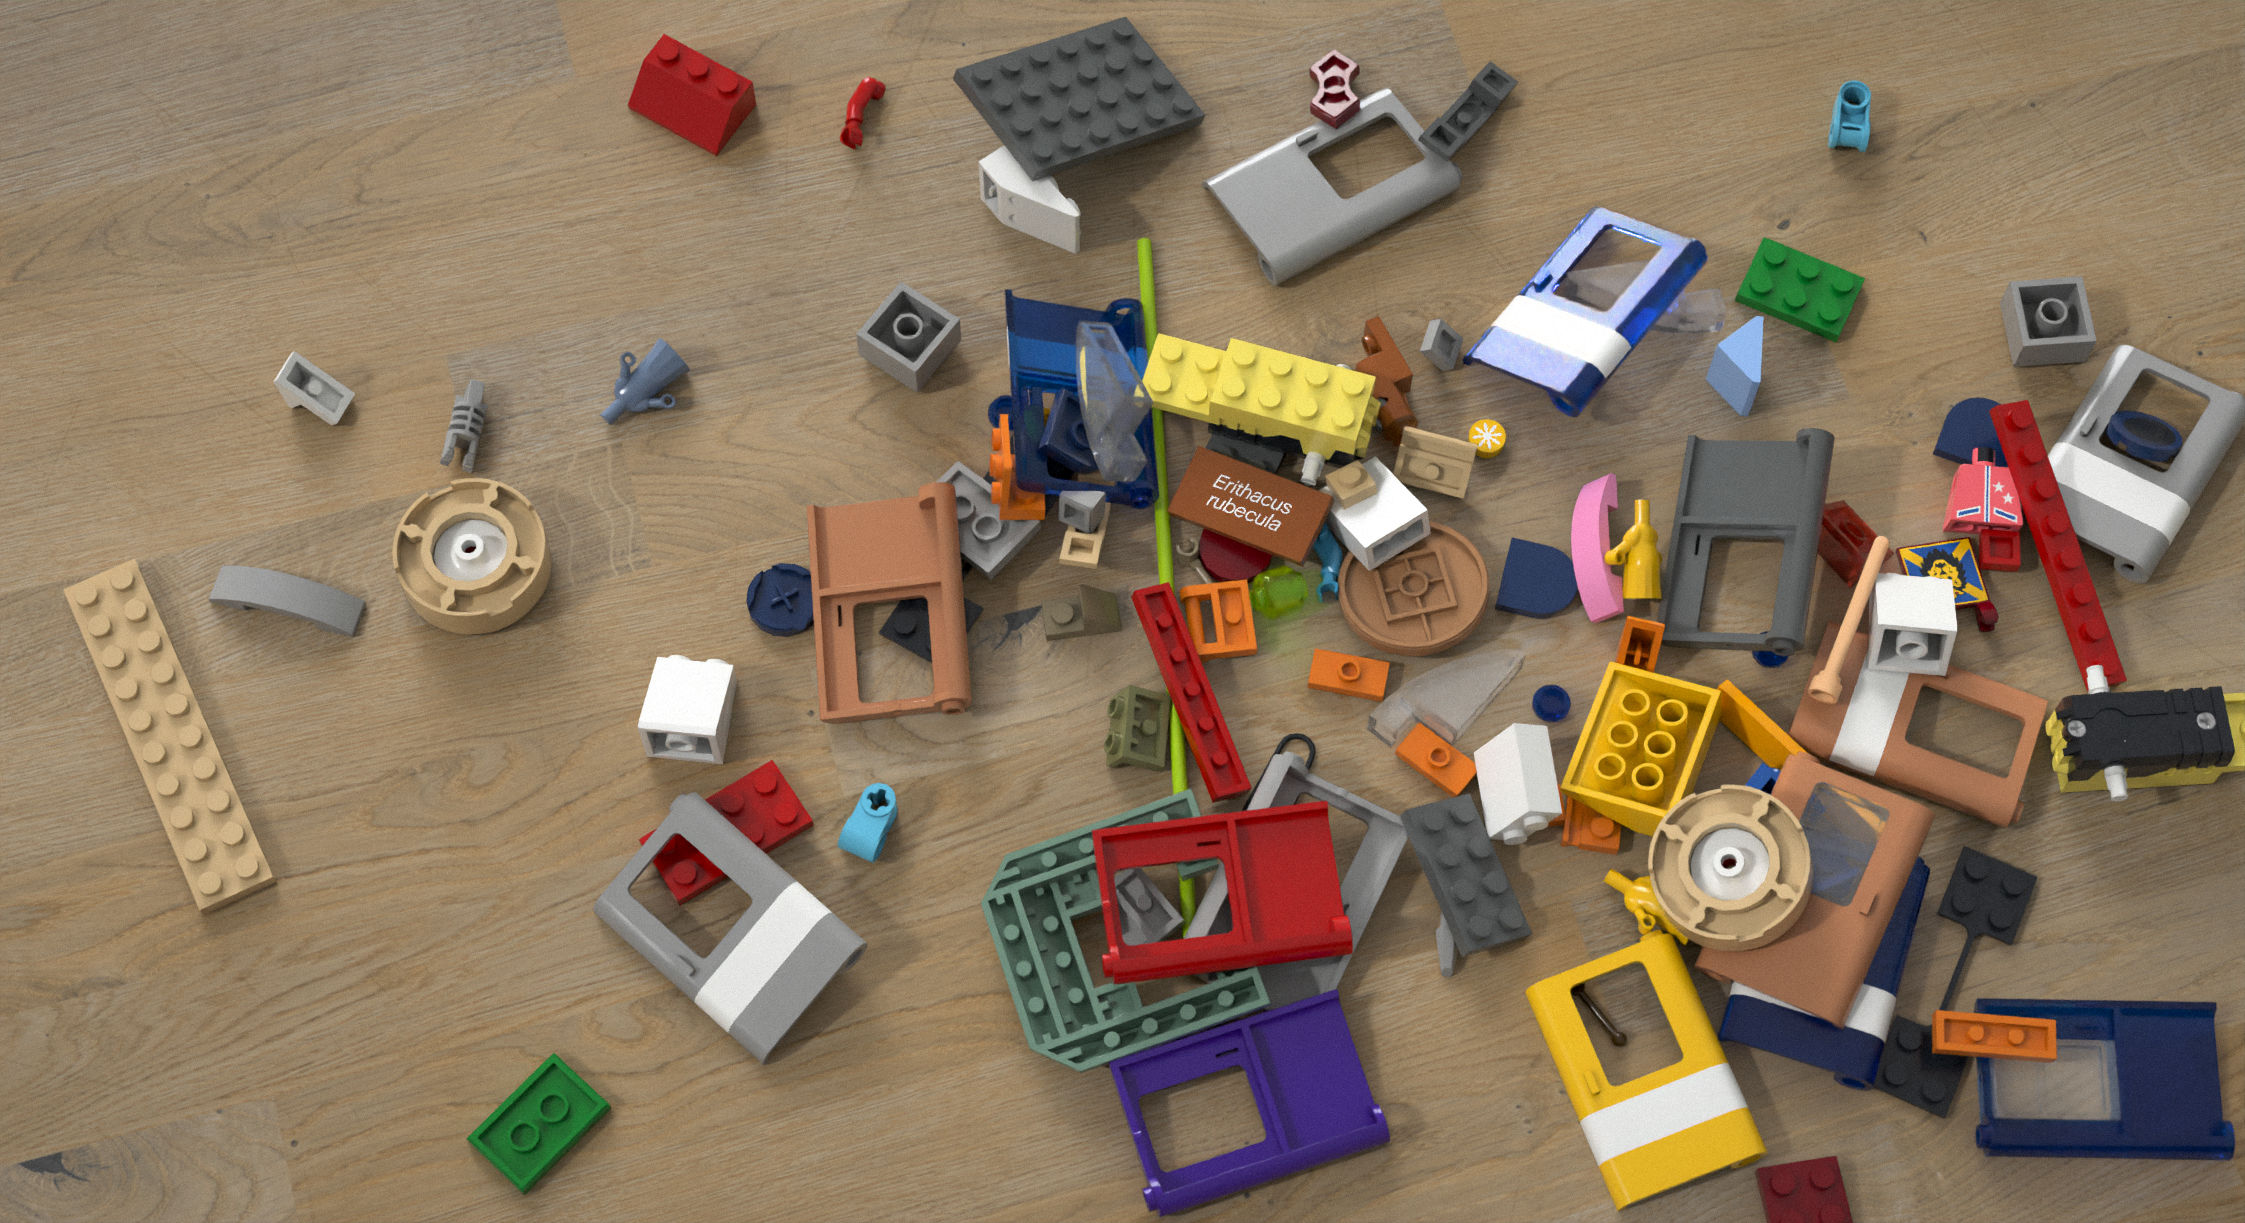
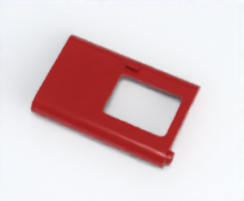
[1092,800,1353,985]

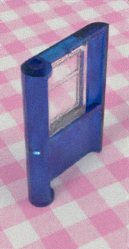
[1974,998,2235,1161]

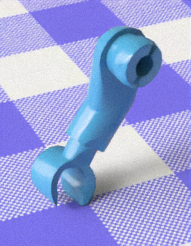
[1313,522,1343,603]

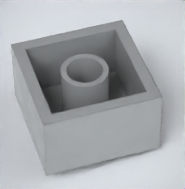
[2000,276,2097,367]
[856,282,961,393]

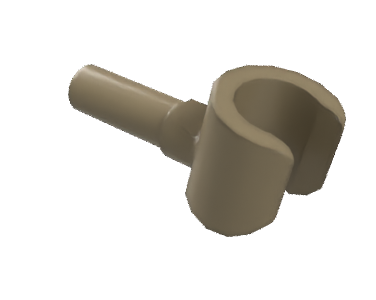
[1176,538,1214,584]

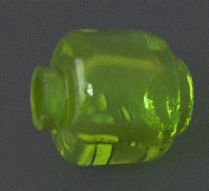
[1249,566,1308,620]

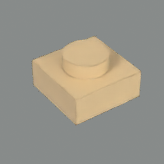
[1325,460,1377,510]

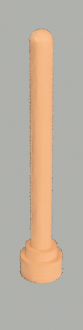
[1808,536,1889,704]

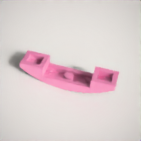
[1571,473,1624,624]

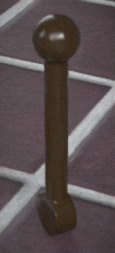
[1570,983,1627,1047]

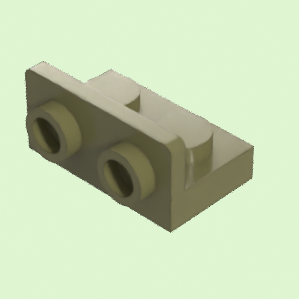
[1104,685,1171,772]

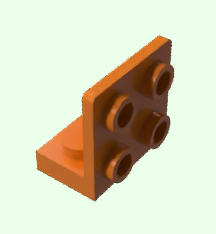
[989,414,1045,520]

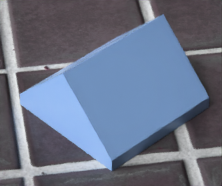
[1706,316,1764,417]

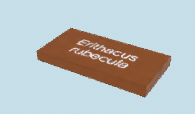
[1167,446,1335,567]

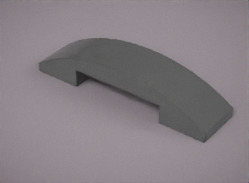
[1418,61,1518,162]

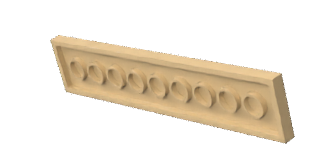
[63,559,276,915]

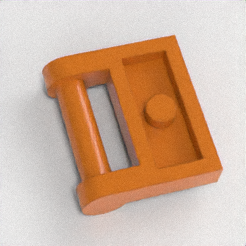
[1179,579,1257,663]

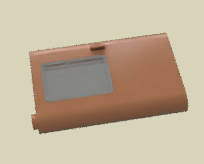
[1694,751,1936,1030]

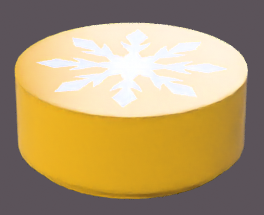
[1468,419,1506,458]

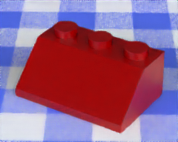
[628,34,756,156]

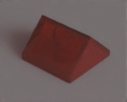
[1818,500,1894,588]

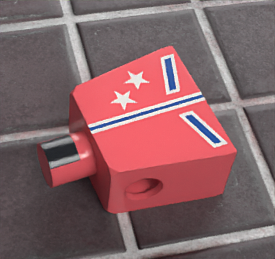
[1943,447,2023,534]

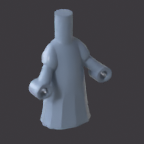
[600,338,690,425]

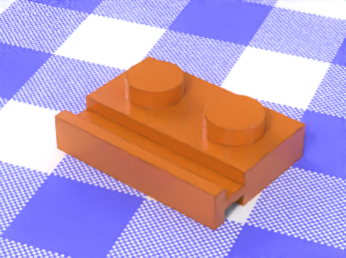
[1561,796,1622,855]

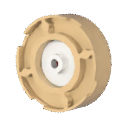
[392,478,552,635]
[1648,785,1814,951]

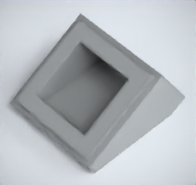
[1058,491,1106,534]

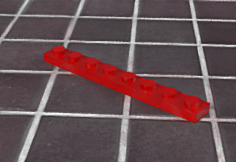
[1989,400,2127,692]

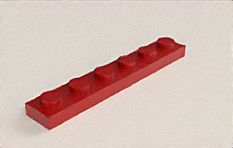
[1131,582,1252,803]

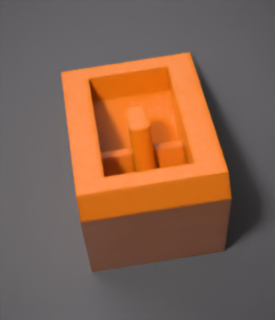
[1615,616,1665,673]

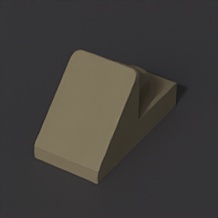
[1041,584,1122,641]

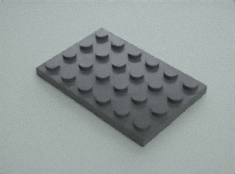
[953,16,1205,181]

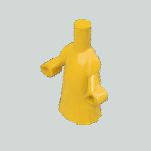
[1605,500,1662,599]
[1603,868,1690,947]

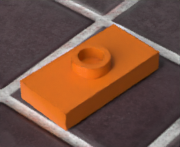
[1307,648,1390,702]
[1395,722,1477,797]

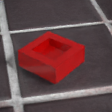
[1979,529,2021,572]

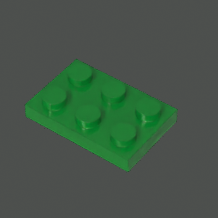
[1735,237,1865,343]

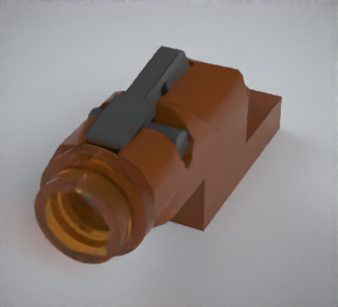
[1355,316,1418,446]

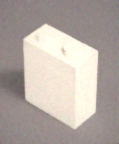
[1319,456,1431,571]
[1474,723,1562,845]

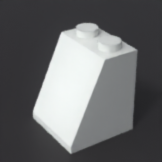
[1868,573,1957,676]
[638,655,737,765]

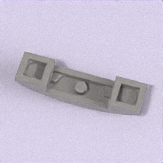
[209,566,366,637]

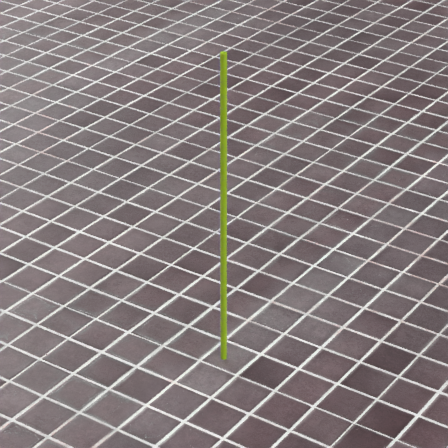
[1137,238,1196,938]

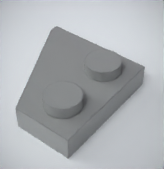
[1114,868,1185,945]

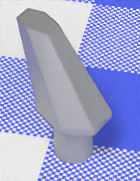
[1436,913,1458,977]

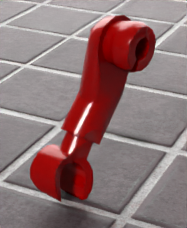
[840,77,886,150]

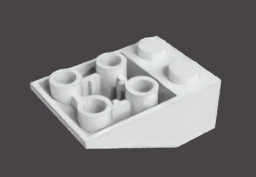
[979,145,1081,254]

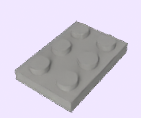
[937,461,1042,580]

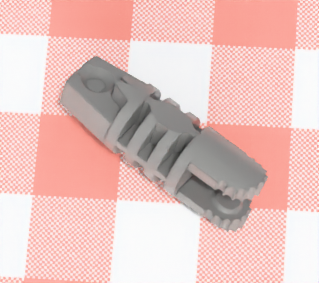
[440,379,488,473]

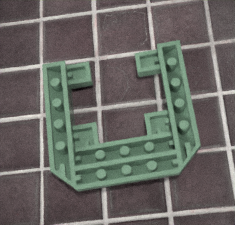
[981,789,1271,1073]

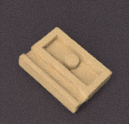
[1393,426,1478,499]

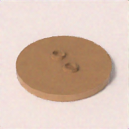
[1338,521,1490,656]

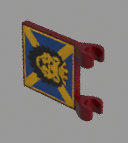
[1896,537,1999,632]

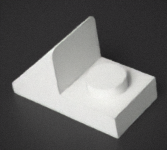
[273,351,355,425]

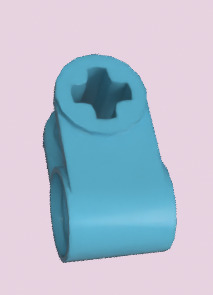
[1828,80,1871,152]
[837,783,898,863]

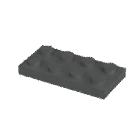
[1400,794,1532,957]

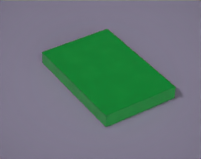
[466,1053,612,1196]

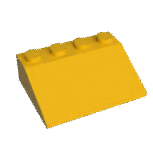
[1560,661,1721,837]

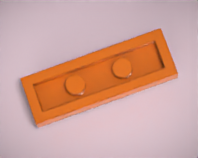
[1932,1010,2057,1063]

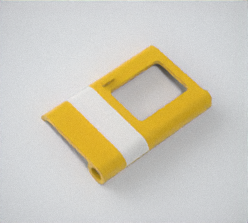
[1525,930,1768,1212]

